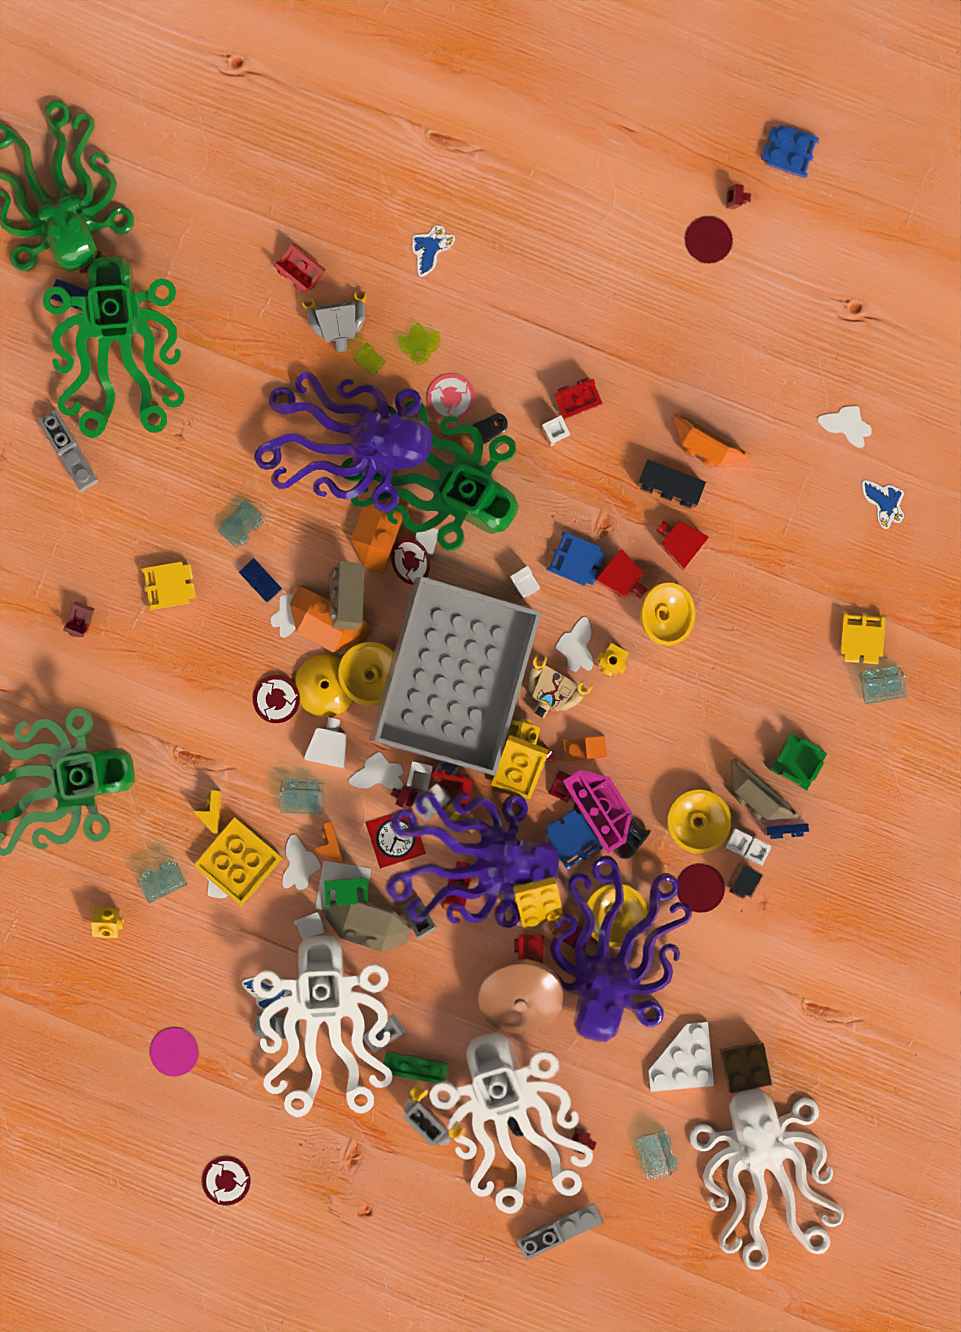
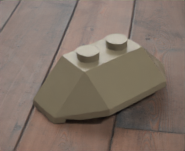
[731,759,799,820]
[326,900,411,951]

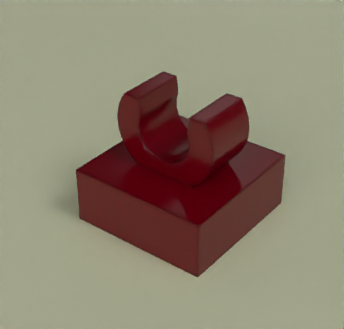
[726,184,751,209]
[390,785,418,810]
[571,1128,597,1154]

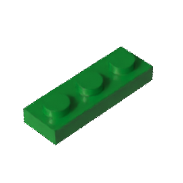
[384,1051,449,1084]

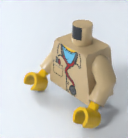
[528,654,593,719]

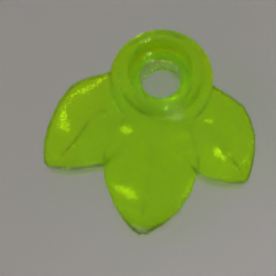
[399,323,440,365]

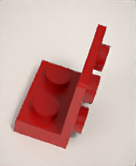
[430,769,473,805]
[514,934,544,964]

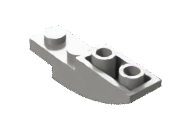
[38,410,99,492]
[517,1202,604,1260]

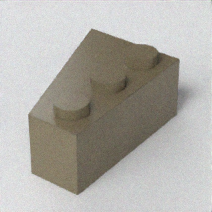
[329,561,365,631]

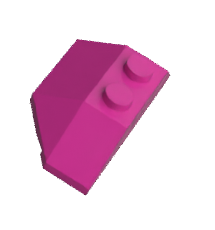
[563,770,632,853]

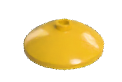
[640,583,695,646]
[338,642,394,705]
[294,654,353,717]
[667,790,731,853]
[584,883,648,947]

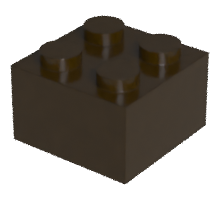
[720,1041,772,1093]

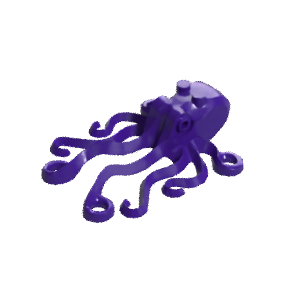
[254,372,432,512]
[386,791,559,928]
[550,855,692,1042]

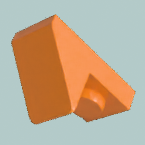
[563,736,607,762]
[313,821,344,863]

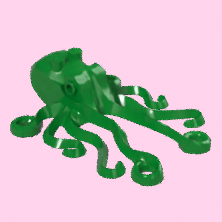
[0,100,135,272]
[42,255,185,438]
[341,400,519,551]
[0,708,135,856]

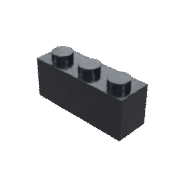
[637,459,706,509]
[726,864,763,899]

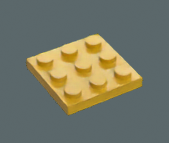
[193,817,283,907]

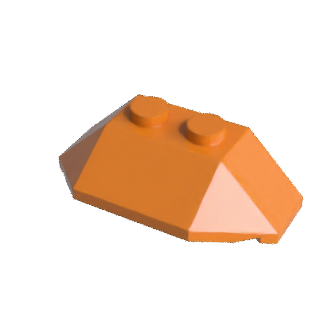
[673,412,749,468]
[351,498,409,574]
[289,586,373,653]

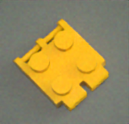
[141,561,196,610]
[840,612,886,664]

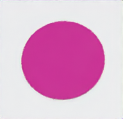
[150,1028,199,1077]

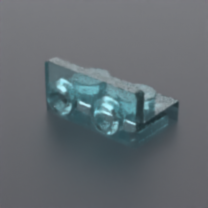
[217,500,264,548]
[859,665,907,704]
[280,779,324,815]
[137,861,188,903]
[635,1130,677,1181]

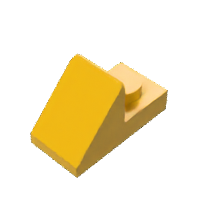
[193,790,221,833]

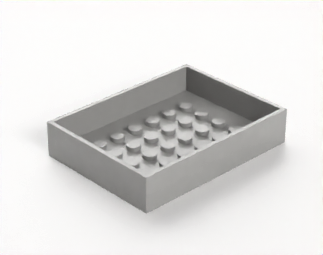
[369,576,542,776]

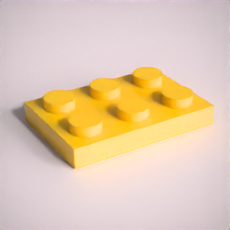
[491,735,549,800]
[513,877,563,928]

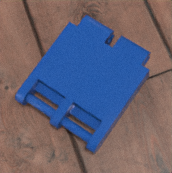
[761,125,819,178]
[546,531,606,587]
[545,809,603,871]

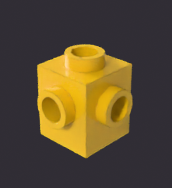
[597,643,629,677]
[506,718,540,745]
[91,907,124,938]

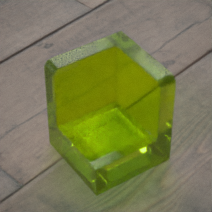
[353,342,385,377]

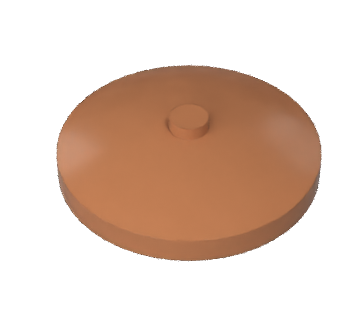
[478,959,563,1034]

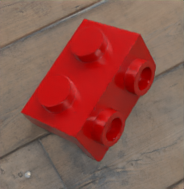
[274,243,326,292]
[554,377,603,420]

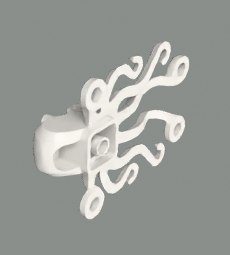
[253,935,393,1117]
[430,1032,593,1214]
[689,1089,844,1270]

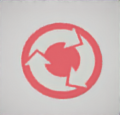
[427,374,475,420]

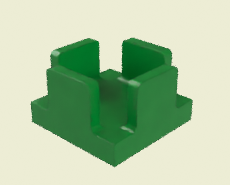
[770,733,827,791]
[324,878,369,908]

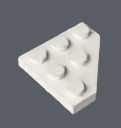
[648,1021,714,1092]

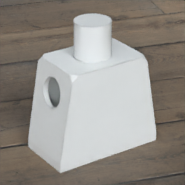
[304,717,346,768]
[412,781,455,823]

